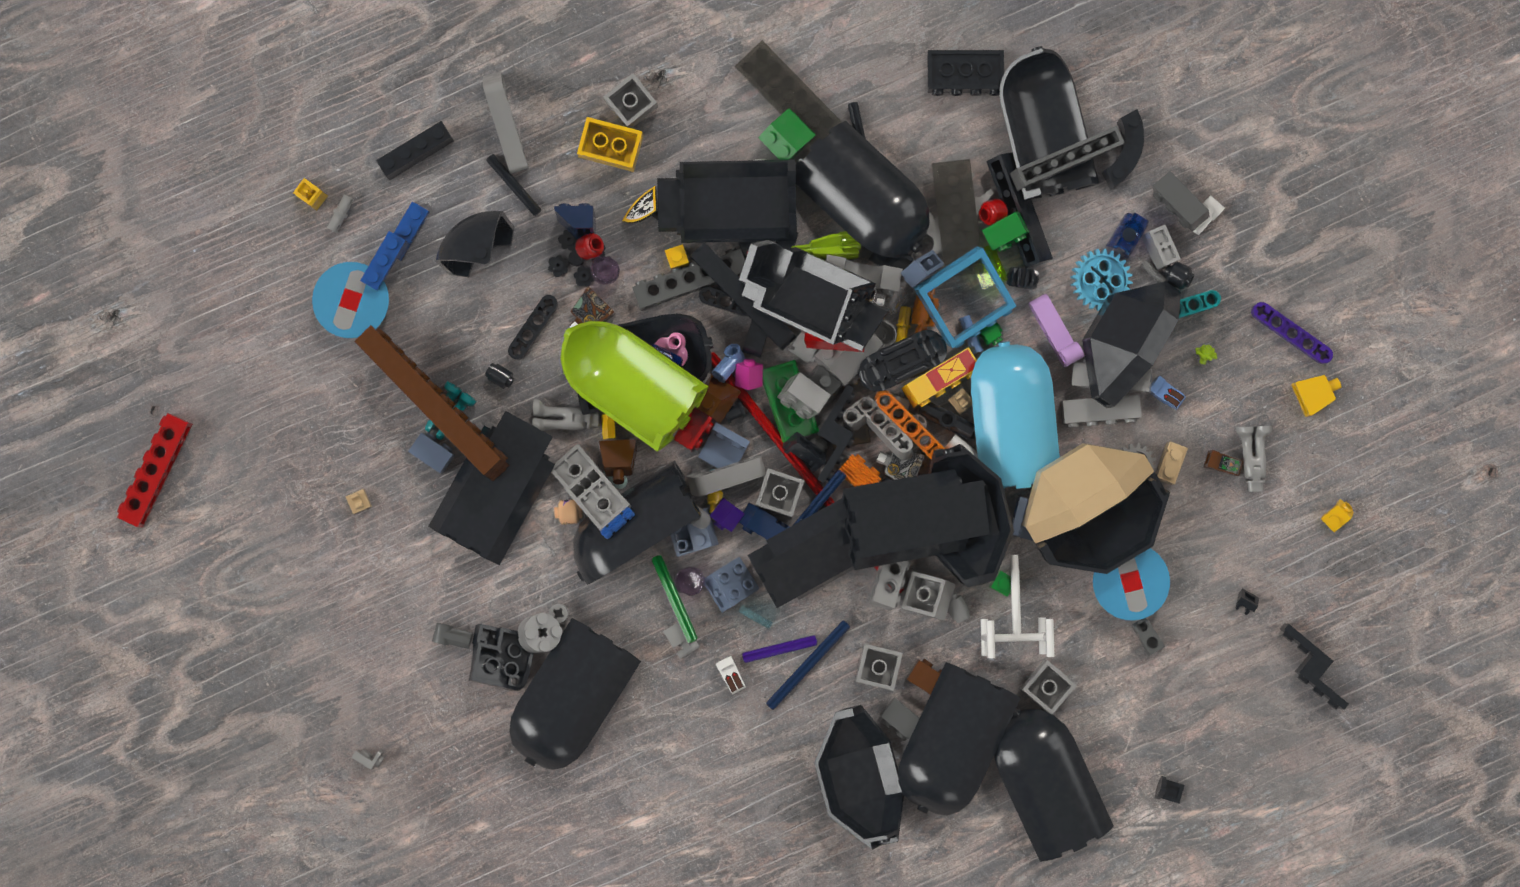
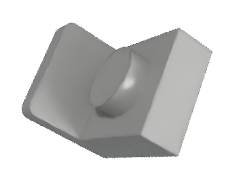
[351,749,384,770]

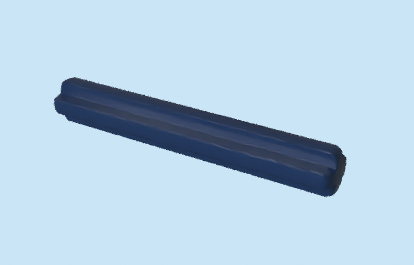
[793,470,846,525]

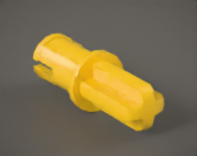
[895,306,911,343]

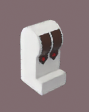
[716,656,746,695]

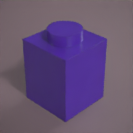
[710,498,745,532]

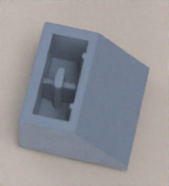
[671,508,719,557]

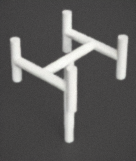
[980,555,1055,658]

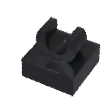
[1236,588,1259,615]

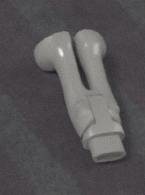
[532,399,599,431]
[1236,426,1273,492]

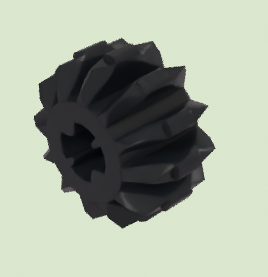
[1007,267,1039,290]

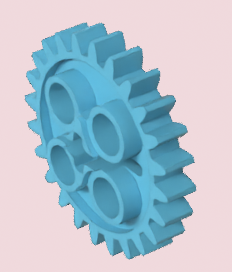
[1070,249,1133,311]

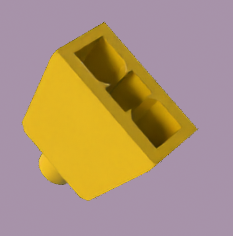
[1291,375,1342,417]

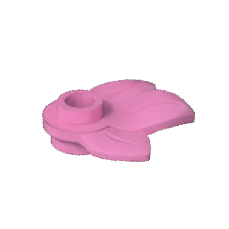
[653,333,688,366]

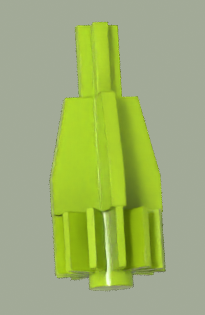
[791,231,861,260]

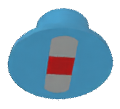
[312,262,389,338]
[1093,548,1170,620]

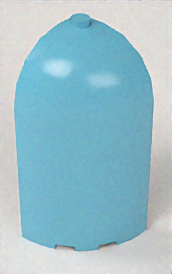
[971,341,1060,489]

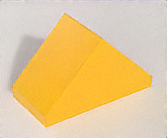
[293,178,328,211]

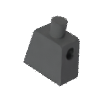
[807,365,844,403]

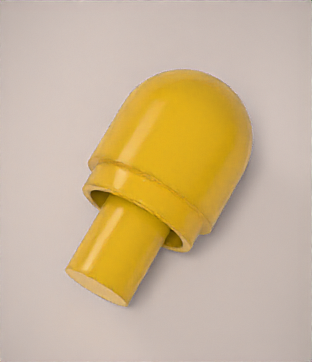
[707,490,723,513]

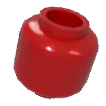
[979,199,1008,226]
[575,233,604,260]

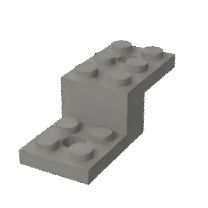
[551,444,632,531]

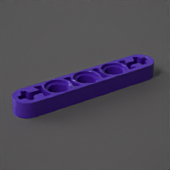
[1251,302,1333,364]

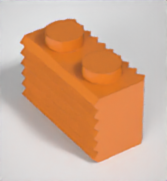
[839,454,881,487]

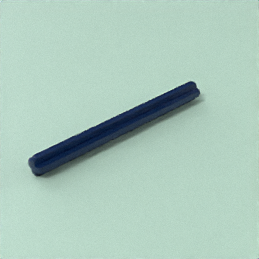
[766,620,850,710]

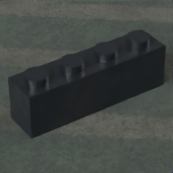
[376,121,454,180]

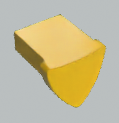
[601,414,616,440]

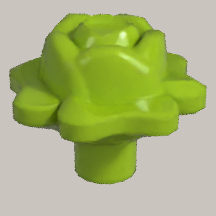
[1195,344,1218,365]

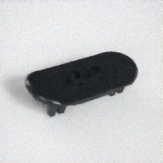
[859,330,947,392]

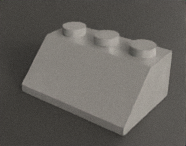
[815,333,884,387]

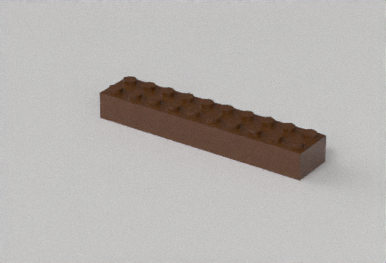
[354,325,509,481]

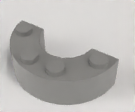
[826,255,903,296]

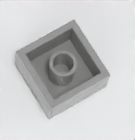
[603,74,658,128]
[777,372,831,419]
[756,468,804,517]
[902,571,955,621]
[855,643,903,691]
[1020,659,1077,714]

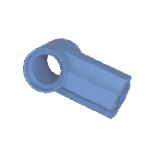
[711,344,746,383]

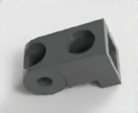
[1132,618,1165,656]

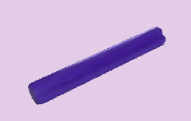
[742,635,817,663]

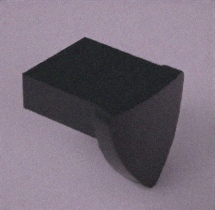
[1155,776,1185,804]

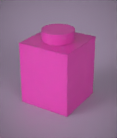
[735,359,763,390]

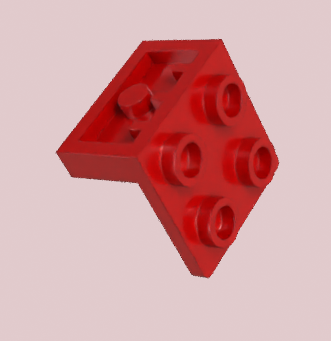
[673,407,714,452]

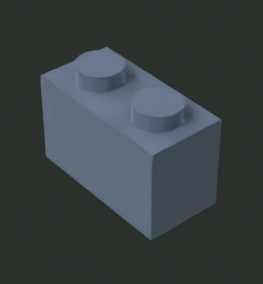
[901,250,945,288]
[408,432,455,474]

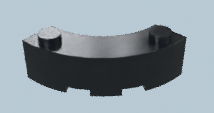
[1102,109,1144,189]

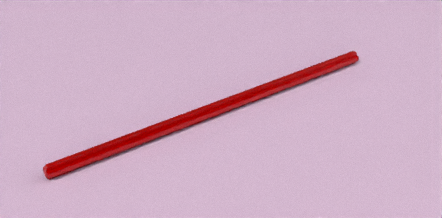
[711,352,904,594]

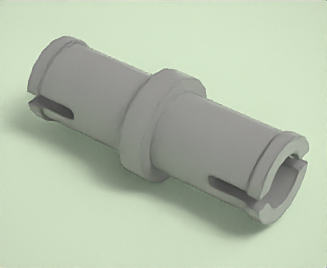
[326,194,355,233]

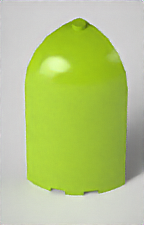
[560,321,709,452]

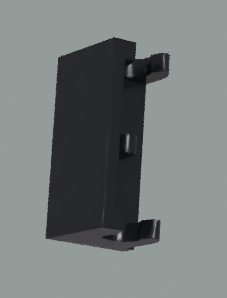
[783,432,826,472]

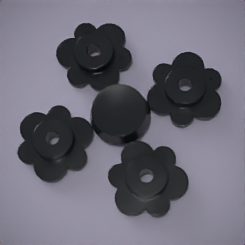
[548,230,606,287]

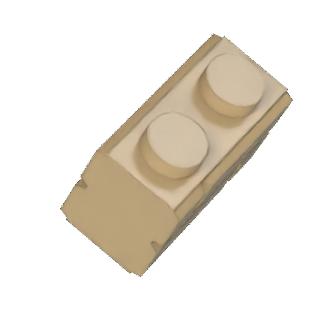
[1156,442,1188,485]

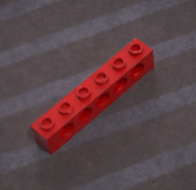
[117,413,193,528]

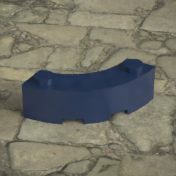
[739,502,790,540]

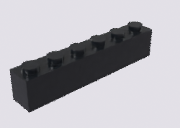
[986,152,1053,268]

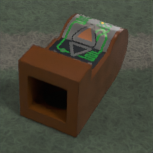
[1203,450,1243,476]

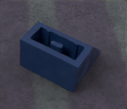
[554,203,596,239]

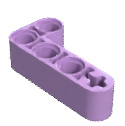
[1028,294,1084,368]

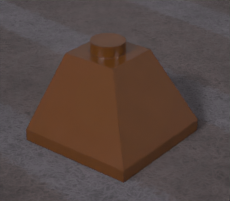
[695,374,741,423]

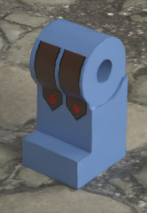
[1151,376,1186,410]

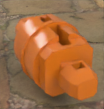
[911,288,939,333]

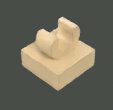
[948,388,972,415]
[346,489,372,514]

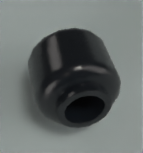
[1164,262,1194,290]

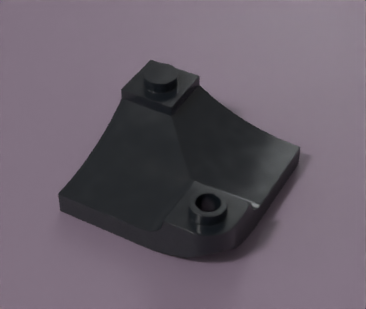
[469,624,534,691]

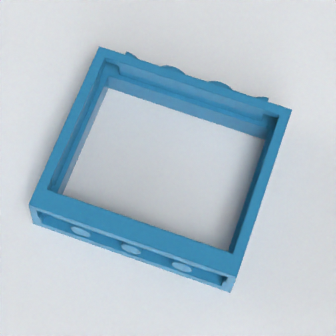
[914,246,1016,348]

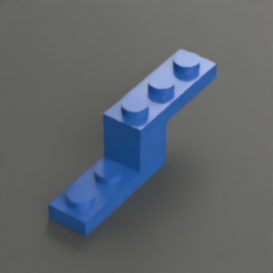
[360,202,429,291]

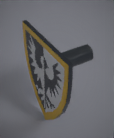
[622,186,658,223]

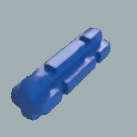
[600,507,635,539]

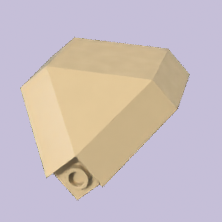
[1022,443,1154,544]

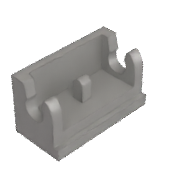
[1141,225,1181,270]

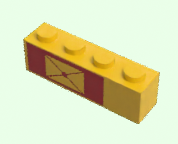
[901,347,977,408]

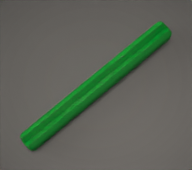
[652,555,698,643]

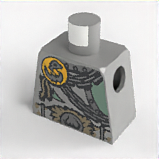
[876,451,925,480]

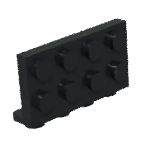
[927,50,1004,96]

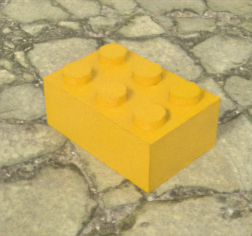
[577,117,644,172]

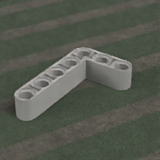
[483,71,529,174]

